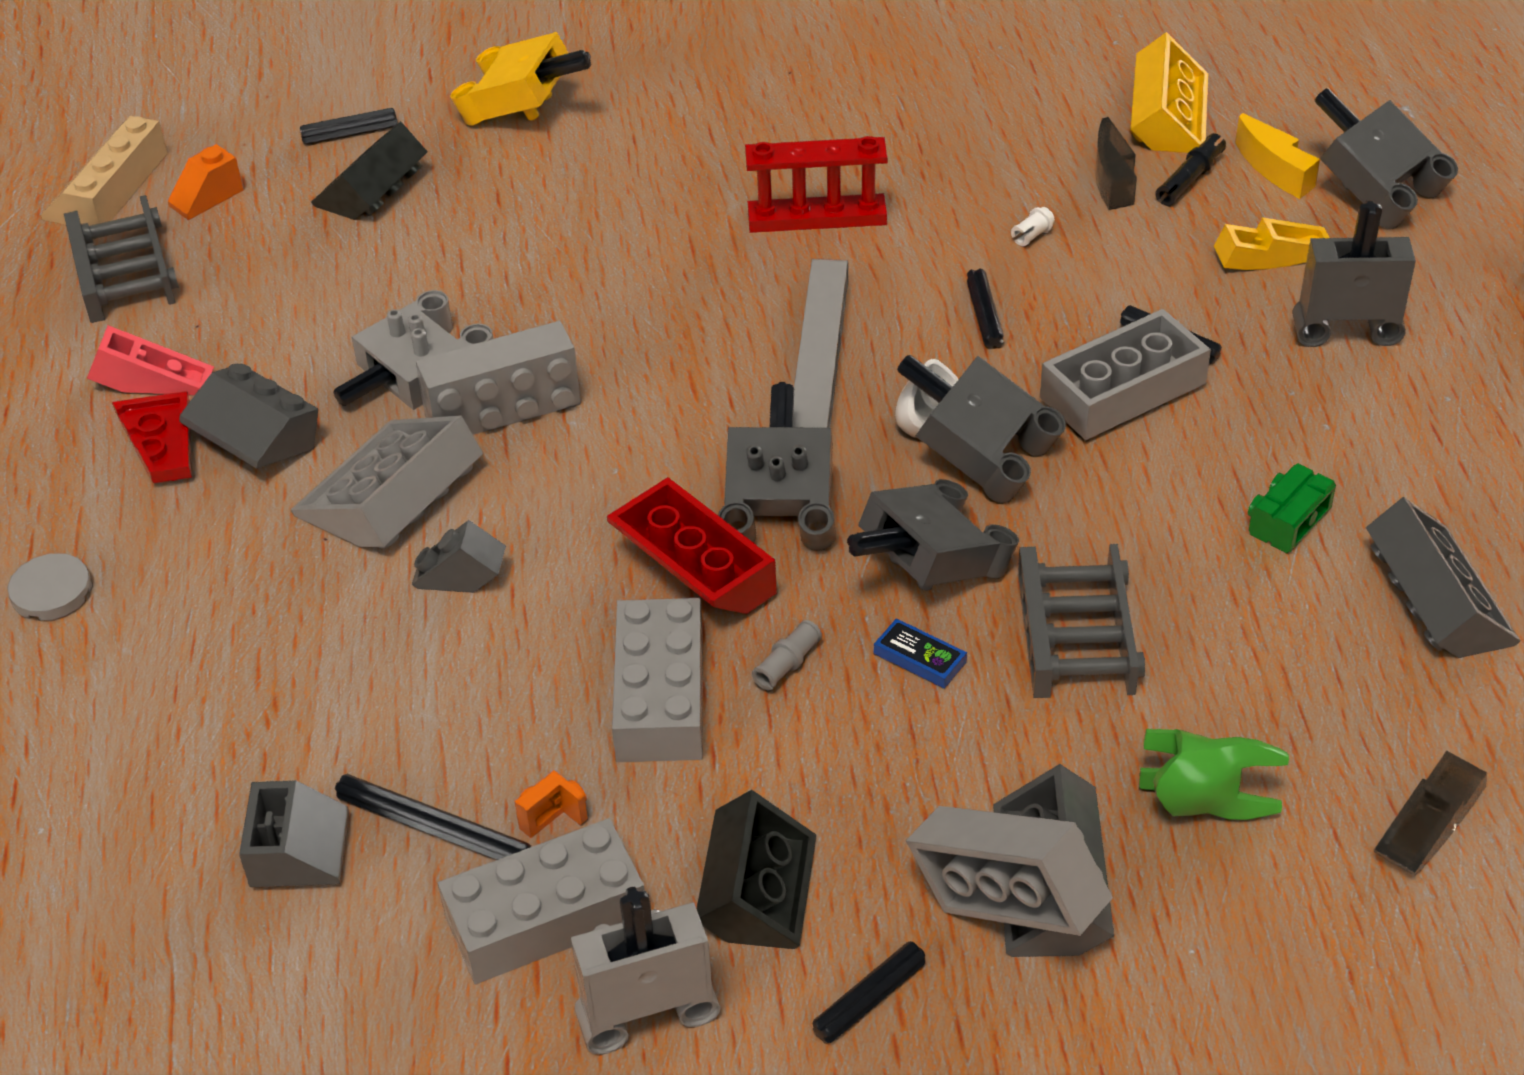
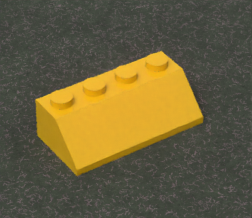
[1130,32,1208,153]

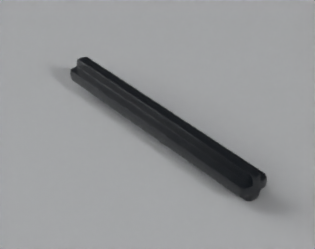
[335,774,531,860]

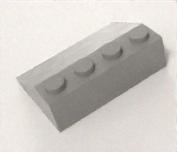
[291,416,483,548]

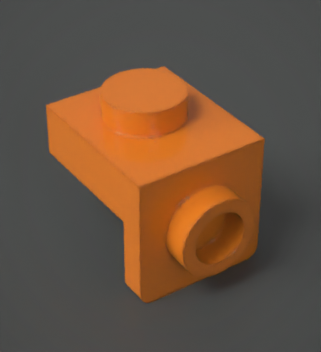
[515,770,588,838]

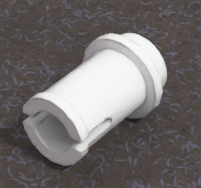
[1011,207,1055,247]

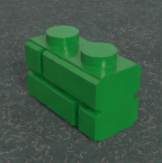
[1248,463,1336,553]

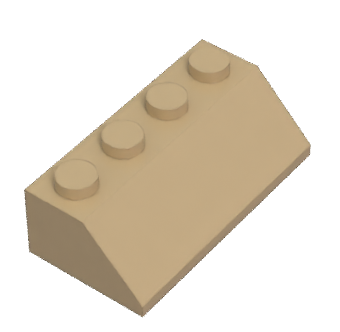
[41,116,168,226]

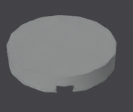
[7,554,92,620]

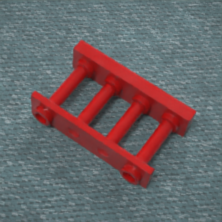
[745,136,888,233]

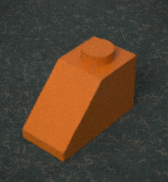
[168,144,244,220]

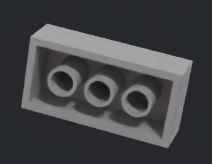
[1040,309,1211,440]
[415,321,581,435]
[612,598,703,762]
[906,806,1113,936]
[437,818,645,984]

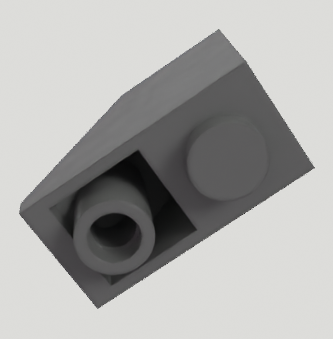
[412,520,506,593]

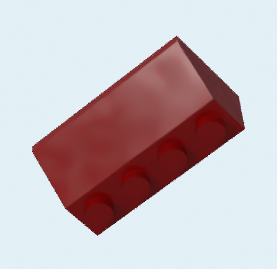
[607,477,777,614]

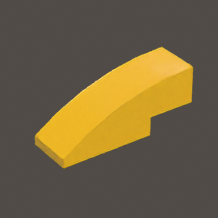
[1235,113,1320,199]
[1214,217,1330,270]

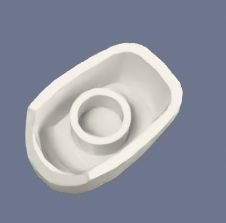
[895,359,958,437]

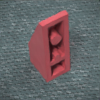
[87,325,214,395]

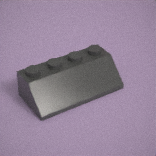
[1366,497,1521,658]
[993,764,1114,957]

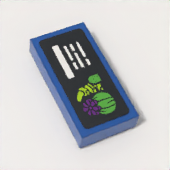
[874,618,967,689]

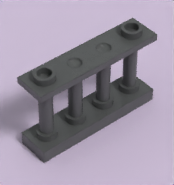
[64,195,179,323]
[1017,544,1145,698]

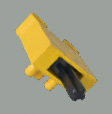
[450,32,592,125]

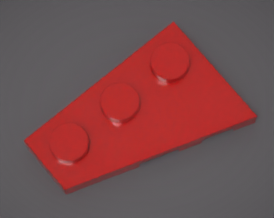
[112,391,192,483]

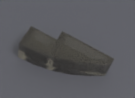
[1095,117,1137,210]
[1374,750,1487,876]

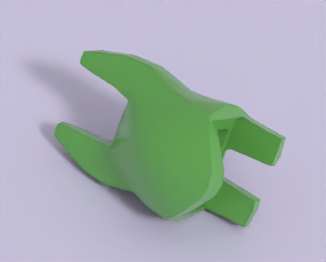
[1139,729,1289,820]

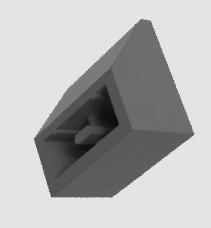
[239,780,349,887]

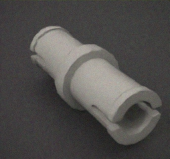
[752,620,822,690]

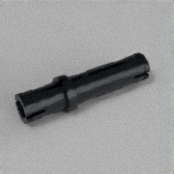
[1155,133,1226,206]

